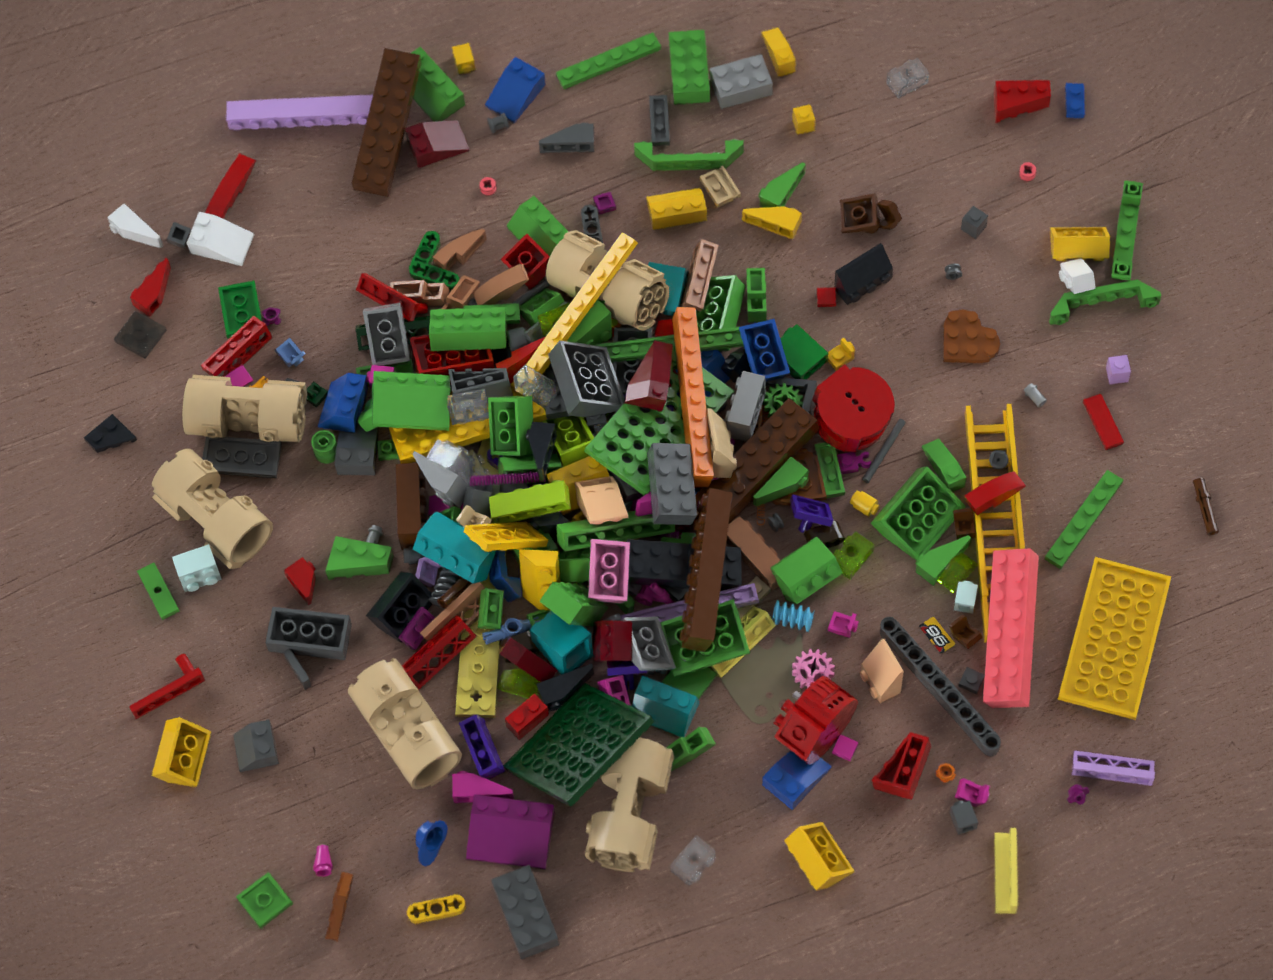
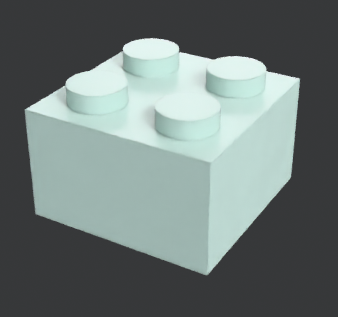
[172,544,222,592]

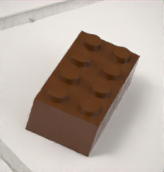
[396,463,427,550]

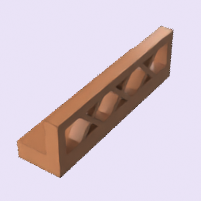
[680,239,719,312]
[420,582,485,653]

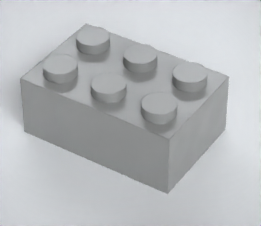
[710,54,773,109]
[363,303,410,366]
[725,371,766,442]

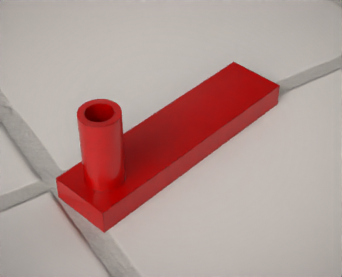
[356,273,428,321]
[129,654,205,719]

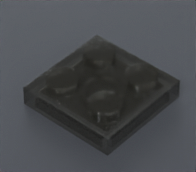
[114,311,167,359]

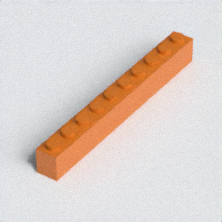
[672,307,714,487]

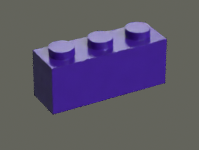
[459,714,505,780]

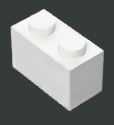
[1059,258,1096,294]

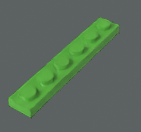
[556,32,661,89]
[1045,470,1123,569]

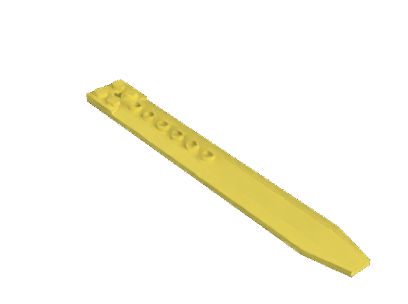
[455,438,506,718]

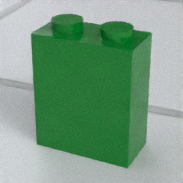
[780,324,828,380]

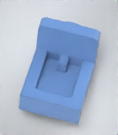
[275,338,306,367]

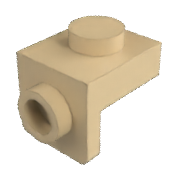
[456,505,492,527]

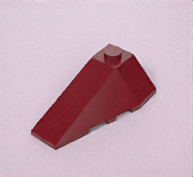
[625,340,673,411]

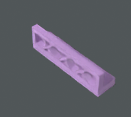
[1072,751,1155,786]

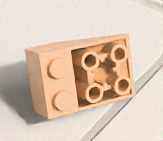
[575,476,628,525]

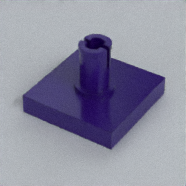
[790,494,833,533]
[607,661,647,690]

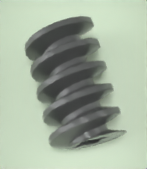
[429,567,460,607]

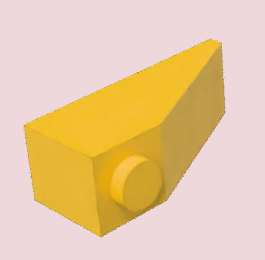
[761,27,796,77]
[742,206,802,240]

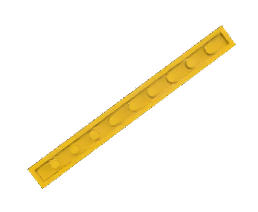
[511,232,638,396]

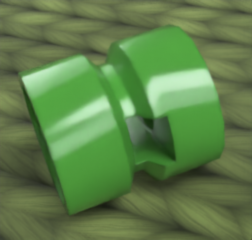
[311,430,337,464]

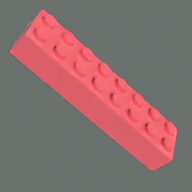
[983,548,1039,708]

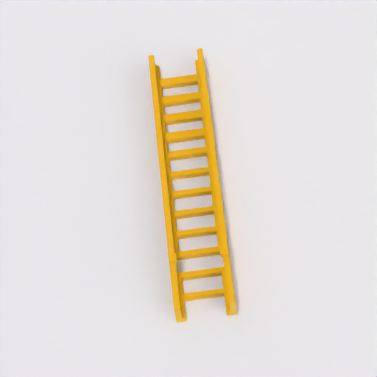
[965,404,1025,643]

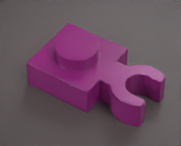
[837,452,871,475]

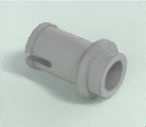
[1024,383,1047,408]
[366,525,383,544]

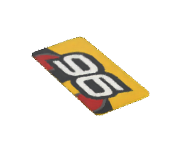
[919,617,955,654]

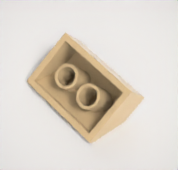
[707,408,737,478]

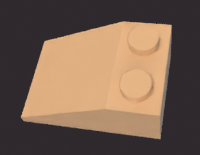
[860,639,904,703]

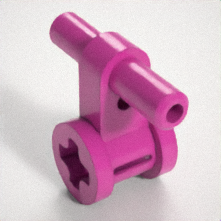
[635,583,674,606]

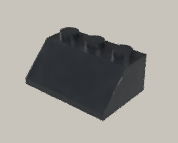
[834,243,893,305]
[366,571,432,643]

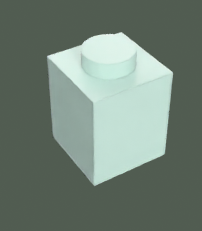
[954,581,978,614]

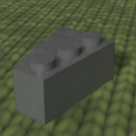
[448,368,513,410]

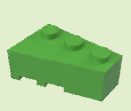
[567,299,612,346]
[325,536,394,580]

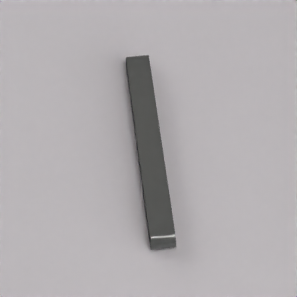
[880,617,1001,756]

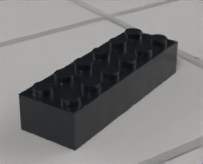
[626,539,742,591]

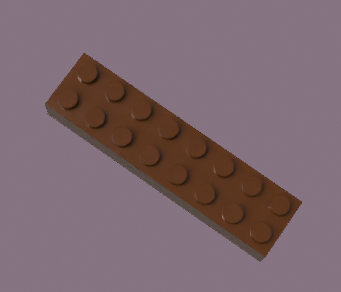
[351,48,422,197]
[695,398,819,524]
[679,488,732,652]

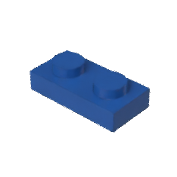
[1065,83,1085,118]

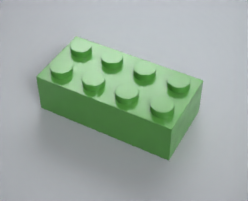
[669,30,710,105]
[429,307,507,351]
[539,581,609,626]

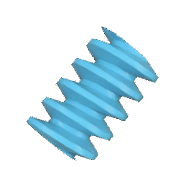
[772,600,815,632]

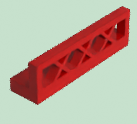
[200,316,273,377]
[402,615,477,689]

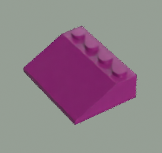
[466,795,555,870]

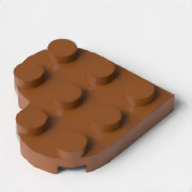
[943,309,1000,363]
[772,448,827,505]
[325,872,353,941]

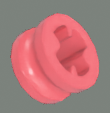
[1019,162,1036,181]
[480,177,497,195]

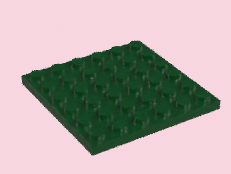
[503,683,655,807]

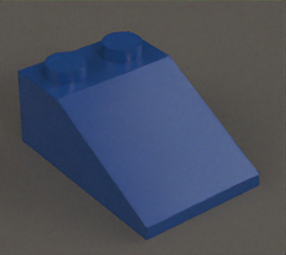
[485,56,546,123]
[762,751,832,810]

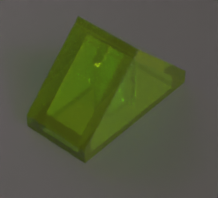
[938,553,978,593]
[497,669,540,698]

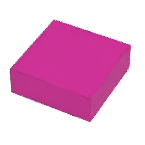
[832,735,859,761]

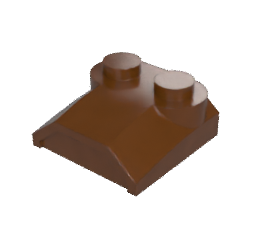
[839,193,880,234]

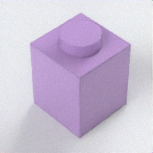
[1106,355,1131,384]

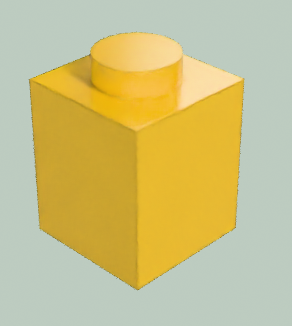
[452,43,475,74]
[792,104,815,135]

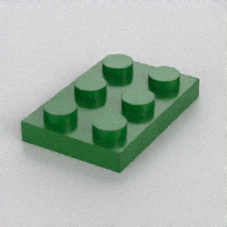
[218,280,262,339]

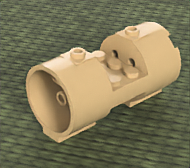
[546,230,669,331]
[182,375,307,443]
[152,449,273,569]
[348,658,462,789]
[585,737,674,872]

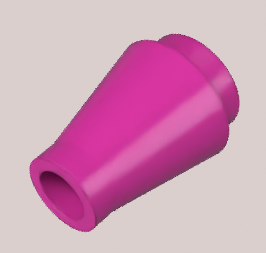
[313,845,333,877]

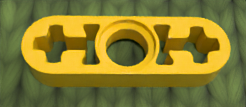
[407,895,466,924]

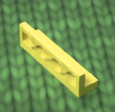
[711,606,776,678]
[994,828,1018,914]

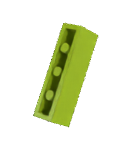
[489,480,571,523]

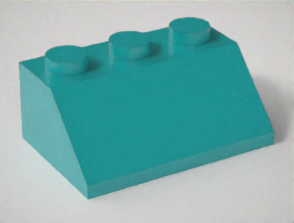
[632,676,699,738]

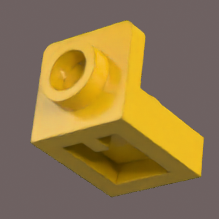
[828,338,855,371]

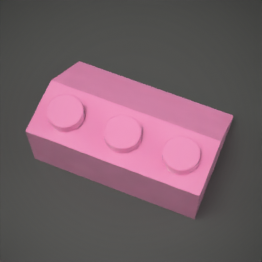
[588,539,630,603]

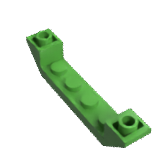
[634,139,744,171]
[1111,180,1143,281]
[1049,280,1161,325]

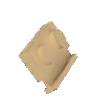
[700,166,741,208]

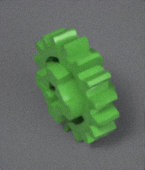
[762,383,803,418]

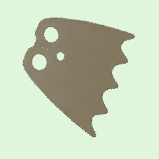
[720,634,803,724]

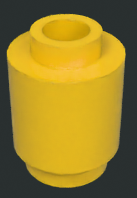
[850,490,880,517]

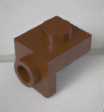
[877,200,902,230]
[953,508,976,539]
[949,615,983,649]

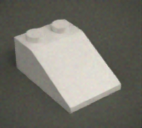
[187,212,254,266]

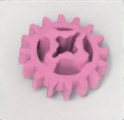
[792,649,835,689]

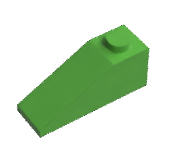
[758,162,806,208]
[922,439,966,492]
[753,457,809,507]
[915,535,971,586]

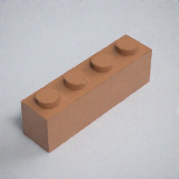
[726,516,781,592]

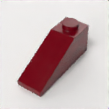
[498,636,558,682]

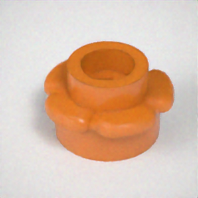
[936,763,956,783]

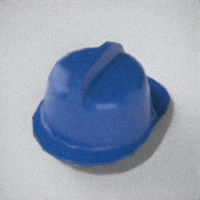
[415,820,448,866]

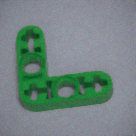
[409,231,460,291]

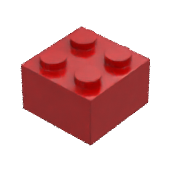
[501,234,550,290]

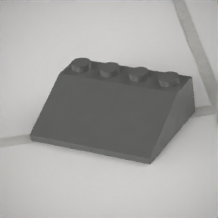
[548,341,625,417]

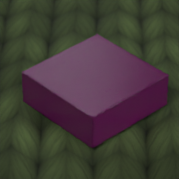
[593,192,616,215]

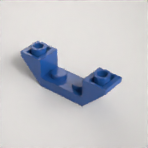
[489,550,522,602]

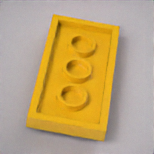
[463,521,548,552]

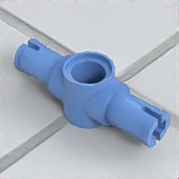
[483,617,540,645]

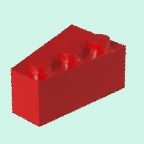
[994,80,1051,123]
[872,732,931,800]

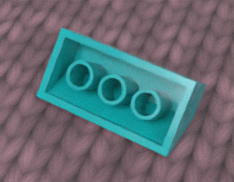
[413,512,496,584]

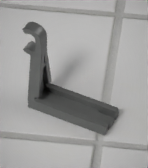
[765,378,817,415]

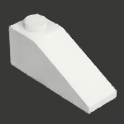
[108,204,163,248]

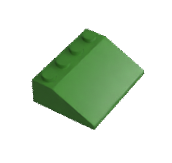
[696,275,746,352]
[372,371,450,431]
[871,466,966,561]
[660,599,750,677]

